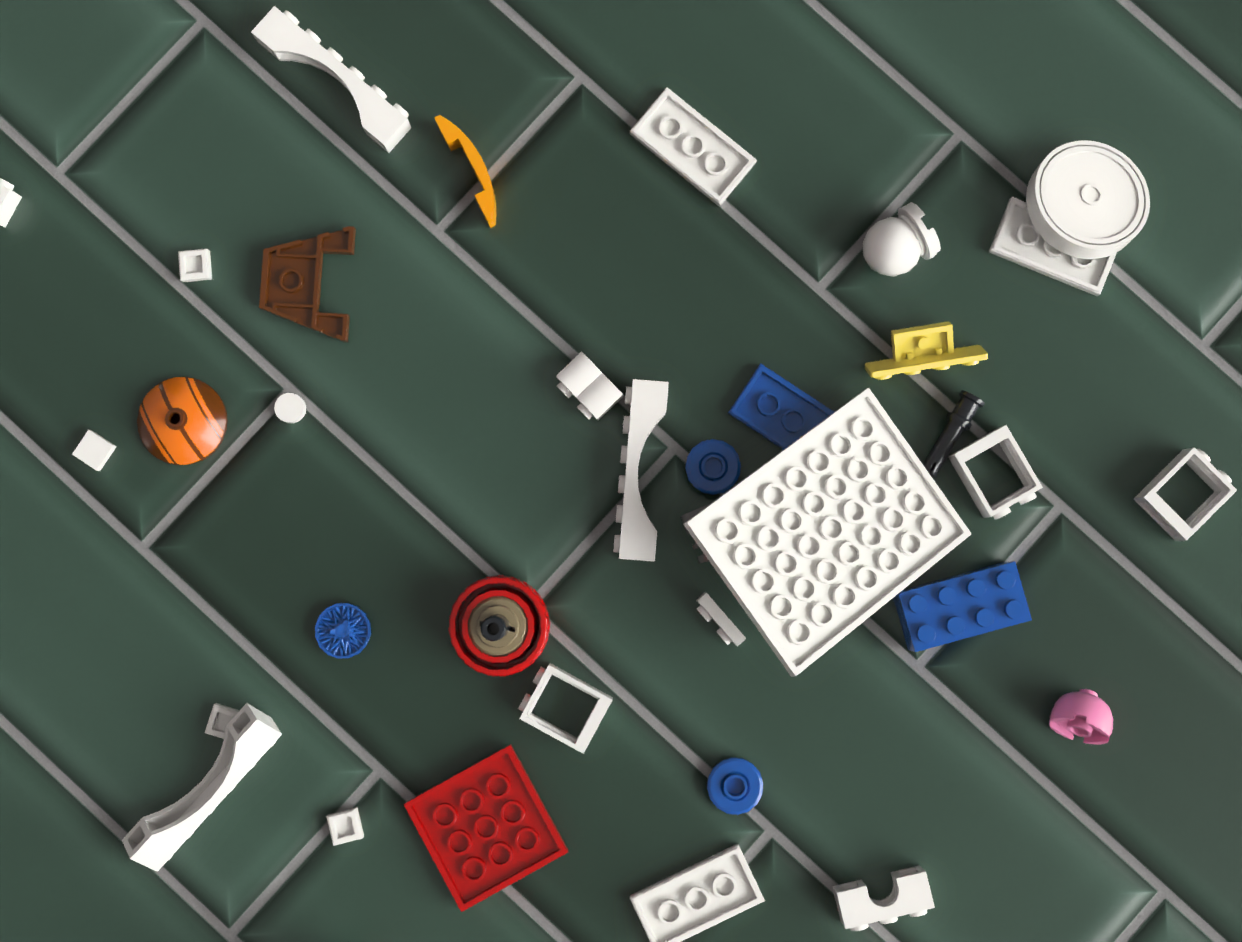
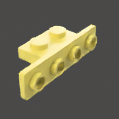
[865,321,988,380]

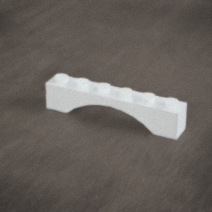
[251,6,412,153]
[613,379,669,562]
[122,703,282,872]

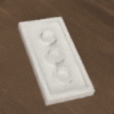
[630,87,757,207]
[989,197,1117,296]
[630,844,765,942]

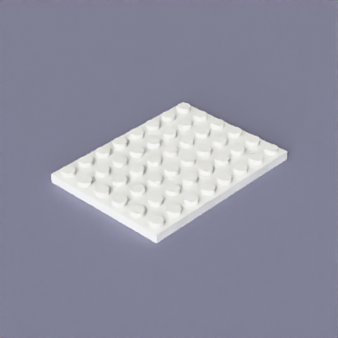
[683,388,971,677]

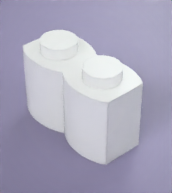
[556,351,623,421]

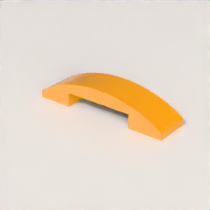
[434,115,496,228]

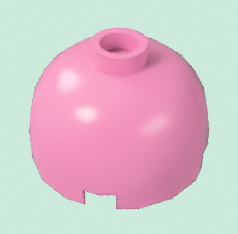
[1049,689,1113,745]

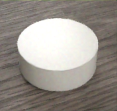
[274,393,306,423]

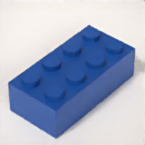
[893,561,1032,652]

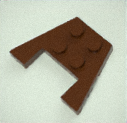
[259,226,356,342]

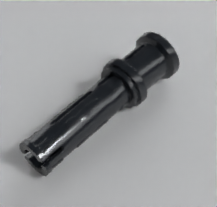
[923,390,985,478]

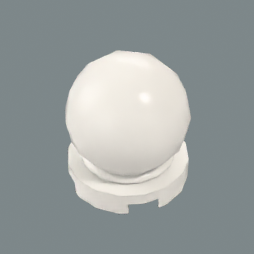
[863,202,941,277]

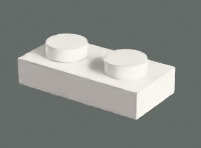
[696,592,746,647]

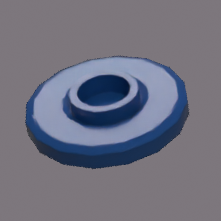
[685,439,741,495]
[315,603,371,659]
[707,757,763,815]

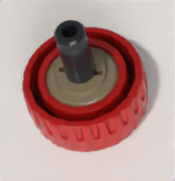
[448,575,550,677]

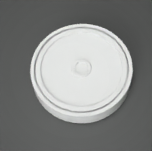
[1026,140,1150,259]

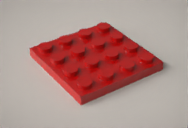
[403,744,568,912]

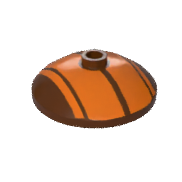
[137,377,227,465]

